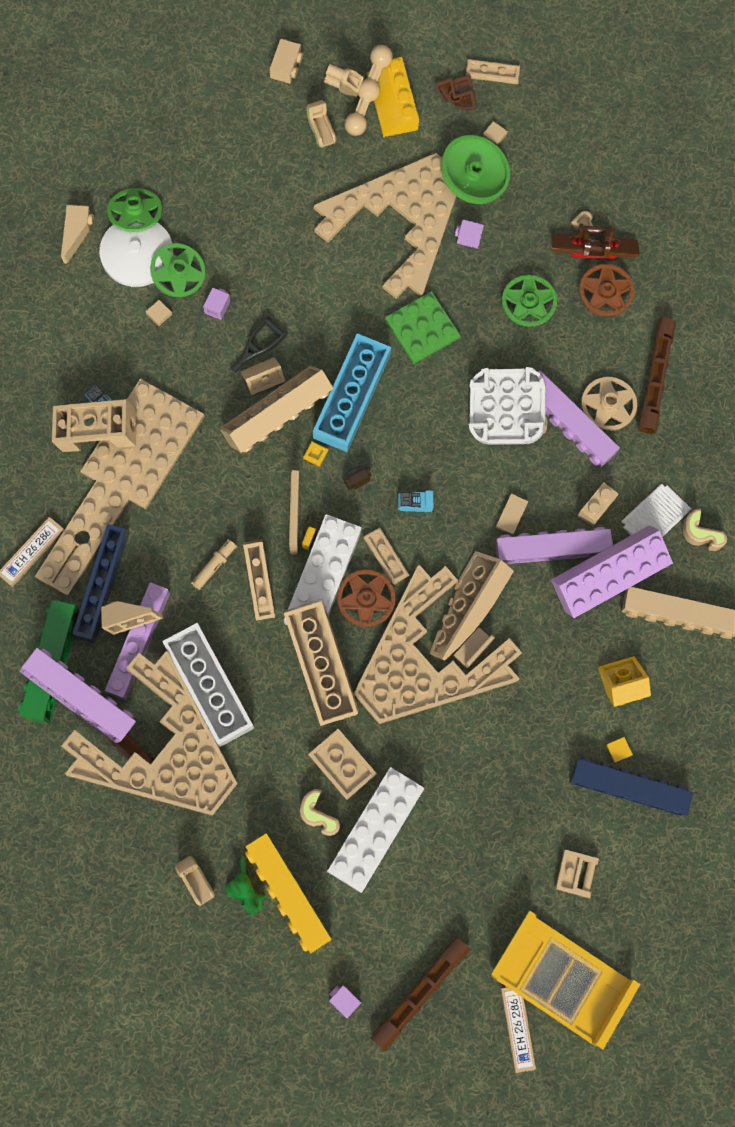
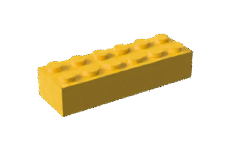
[245,833,331,954]

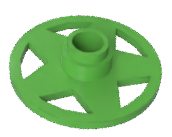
[107,188,162,232]
[150,243,205,297]
[502,275,557,327]

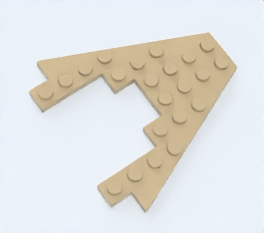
[314,153,457,299]
[354,565,522,724]
[61,651,237,816]

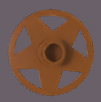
[579,264,634,316]
[337,570,395,627]

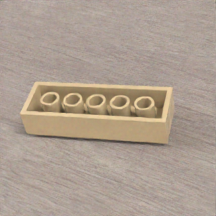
[219,366,334,453]
[284,599,359,726]

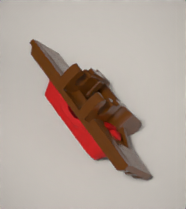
[551,223,640,260]

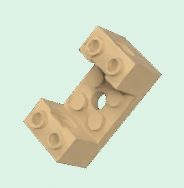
[52,399,136,452]

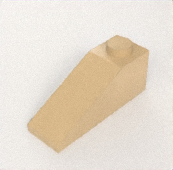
[61,205,94,263]
[101,601,163,635]

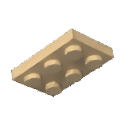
[308,729,377,800]

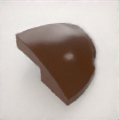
[435,75,477,110]

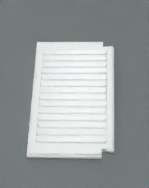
[621,484,691,537]

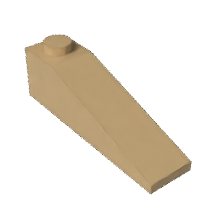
[243,539,275,621]

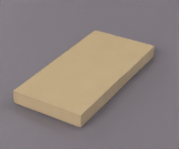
[289,470,300,555]

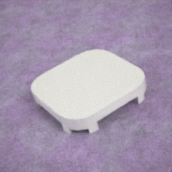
[469,367,546,445]

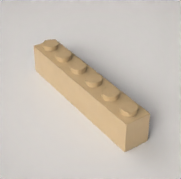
[621,587,735,639]

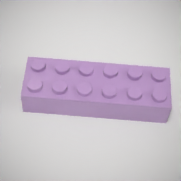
[551,525,673,618]
[19,648,136,743]

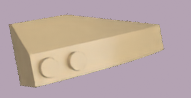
[430,551,514,660]

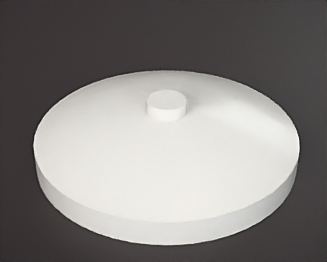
[100,221,173,287]

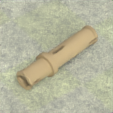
[190,539,237,590]

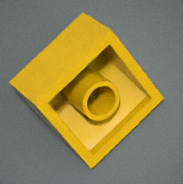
[598,656,651,707]

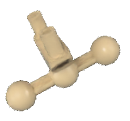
[324,45,393,136]

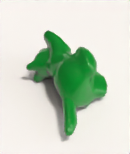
[226,856,267,916]

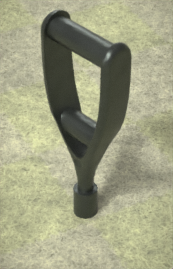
[231,316,288,373]

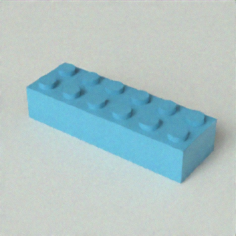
[313,333,391,452]

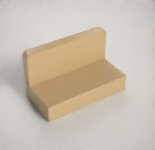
[241,358,286,395]
[453,628,495,669]

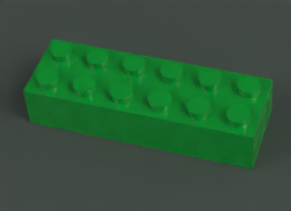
[18,600,79,725]

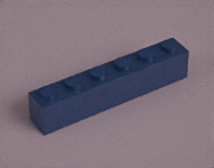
[73,524,129,643]
[570,757,693,817]

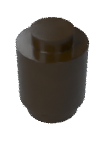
[342,465,372,490]

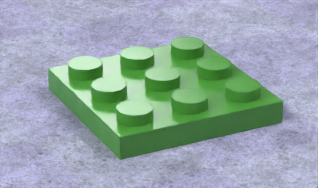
[385,291,461,364]

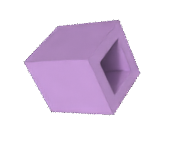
[455,220,484,249]
[203,288,231,320]
[329,985,361,1018]

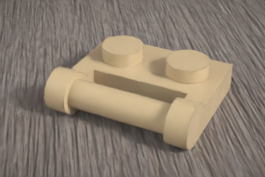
[555,850,599,898]

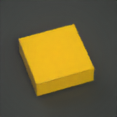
[303,441,328,467]
[302,527,316,551]
[606,737,632,763]

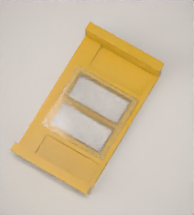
[491,911,640,1049]

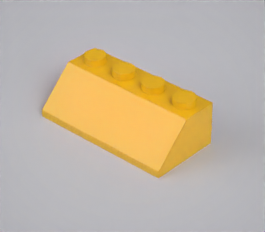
[367,57,419,137]

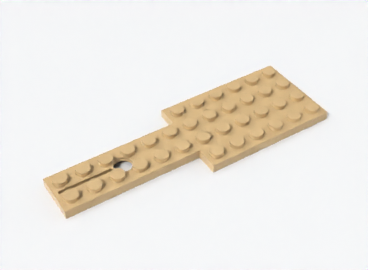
[35,379,205,597]

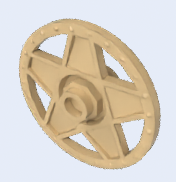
[581,377,637,431]

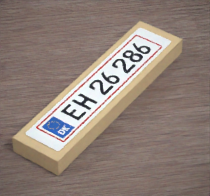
[0,517,64,587]
[501,987,536,1073]

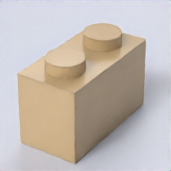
[270,39,303,84]
[578,482,618,527]

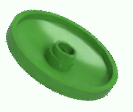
[440,135,510,204]

